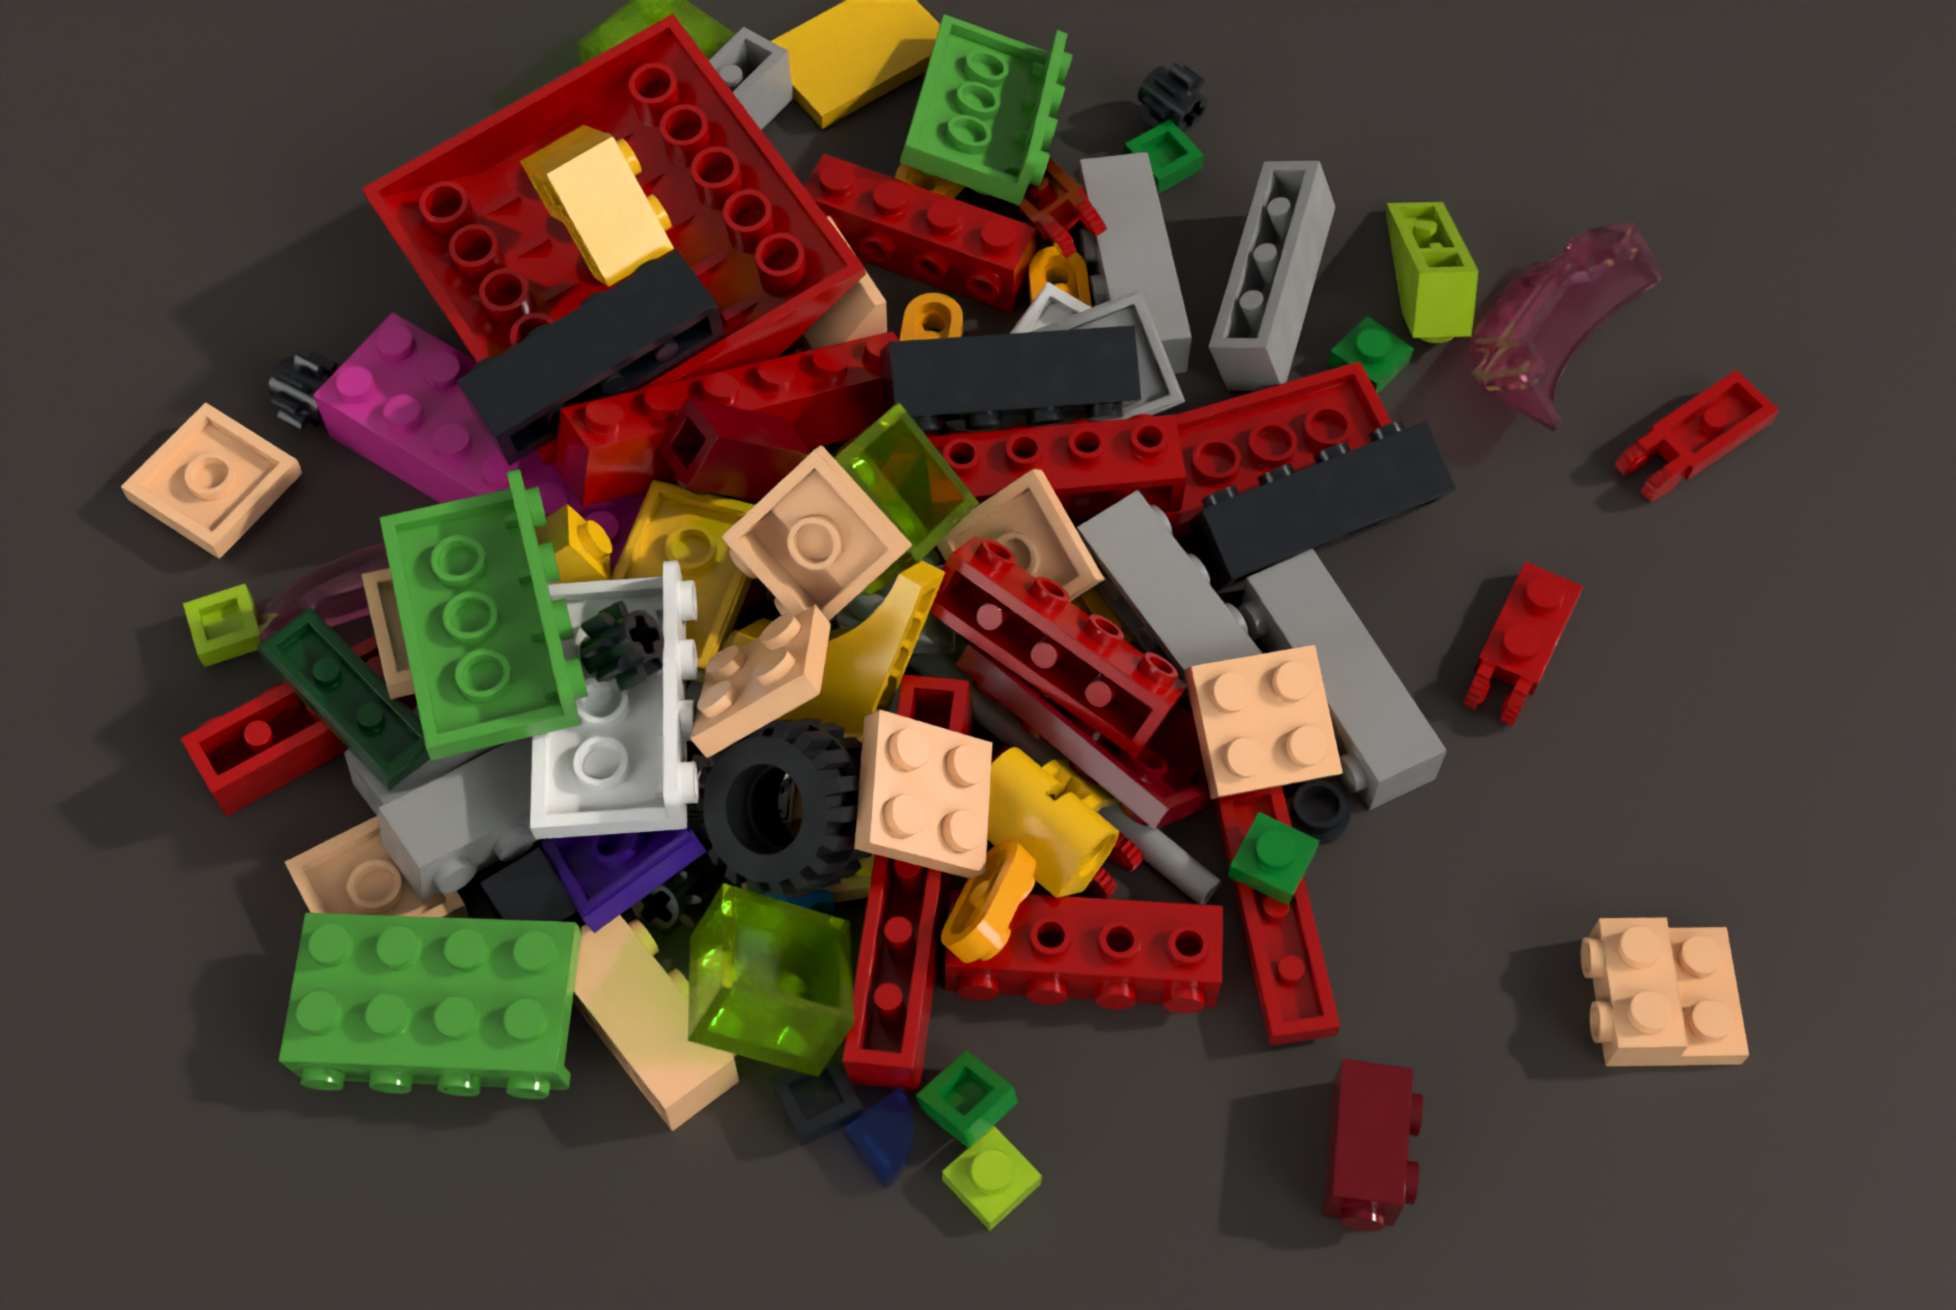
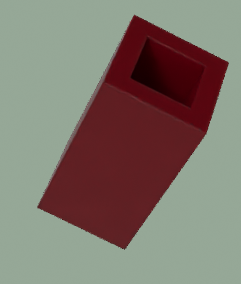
[657,398,811,503]
[1323,1058,1423,1231]

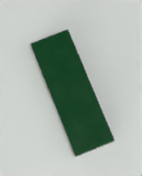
[257,607,430,791]

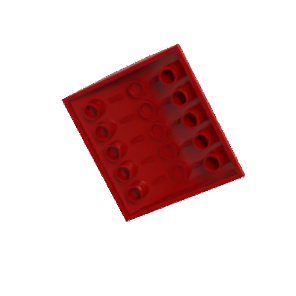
[361,13,866,465]

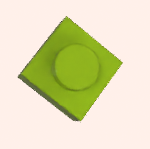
[183,584,265,667]
[942,1126,1042,1231]

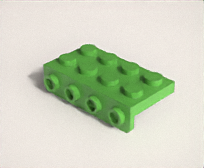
[899,14,1072,206]
[379,469,588,761]
[279,913,582,1099]

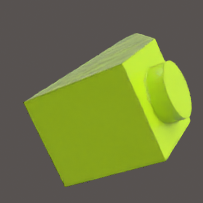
[1386,202,1479,343]

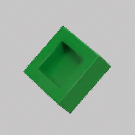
[1124,119,1204,194]
[1328,316,1414,394]
[1228,812,1320,906]
[916,1050,1018,1149]

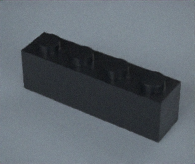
[457,249,725,466]
[880,325,1142,434]
[1189,420,1456,590]

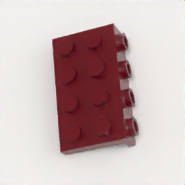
[956,643,1214,830]

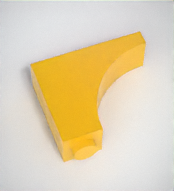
[723,560,945,743]

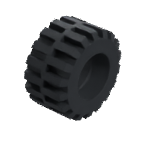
[695,718,872,896]

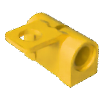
[987,747,1120,898]

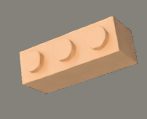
[572,915,740,1131]

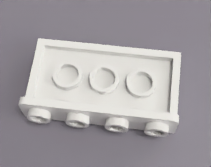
[530,560,699,839]

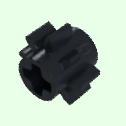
[1138,63,1207,133]
[268,351,338,430]
[580,601,664,692]
[632,859,713,937]

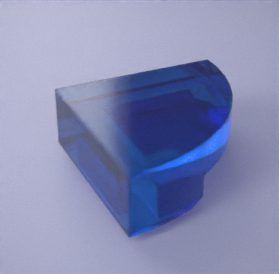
[844,1087,914,1189]

